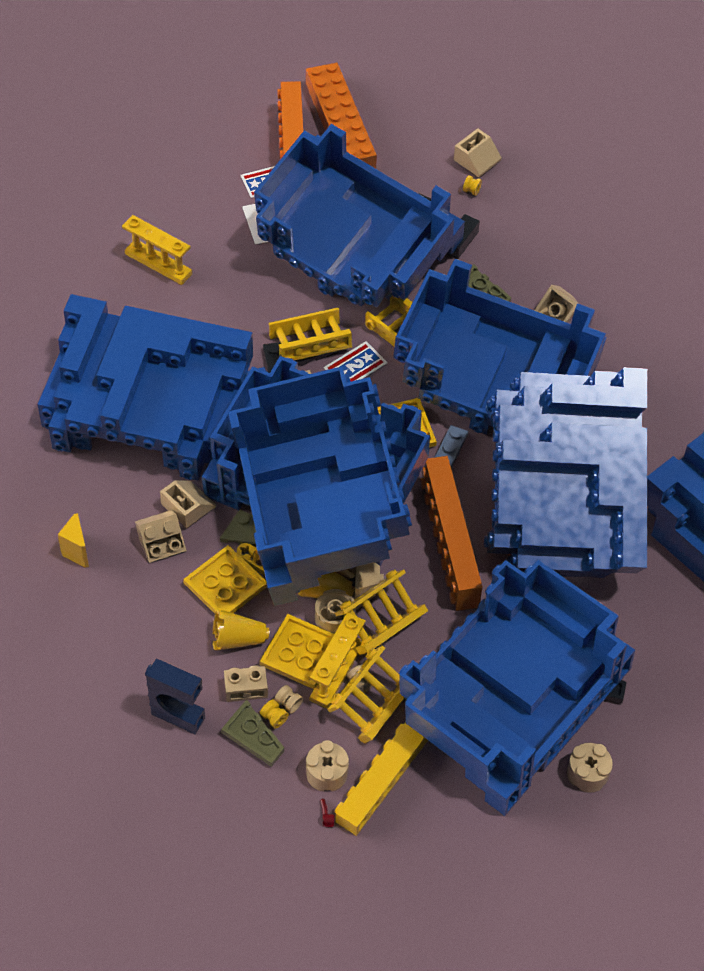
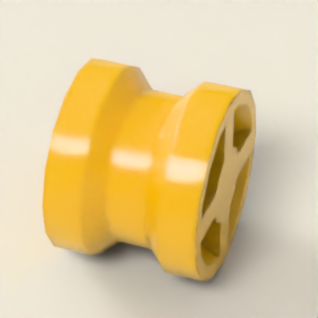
[463,175,482,196]

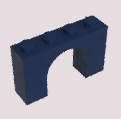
[145,658,205,735]

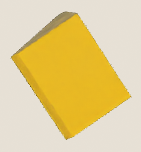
[58,513,89,568]

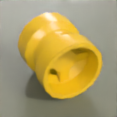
[260,699,289,729]

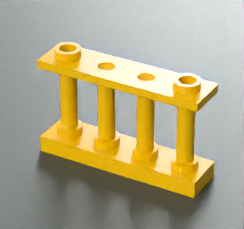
[122,215,192,285]
[365,296,413,347]
[269,308,352,360]
[335,569,428,655]
[309,612,366,709]
[328,646,404,744]

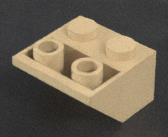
[454,128,502,177]
[160,480,216,528]
[135,510,187,563]

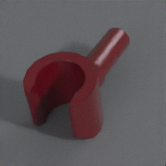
[320,799,335,827]

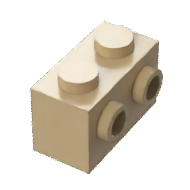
[224,666,268,702]

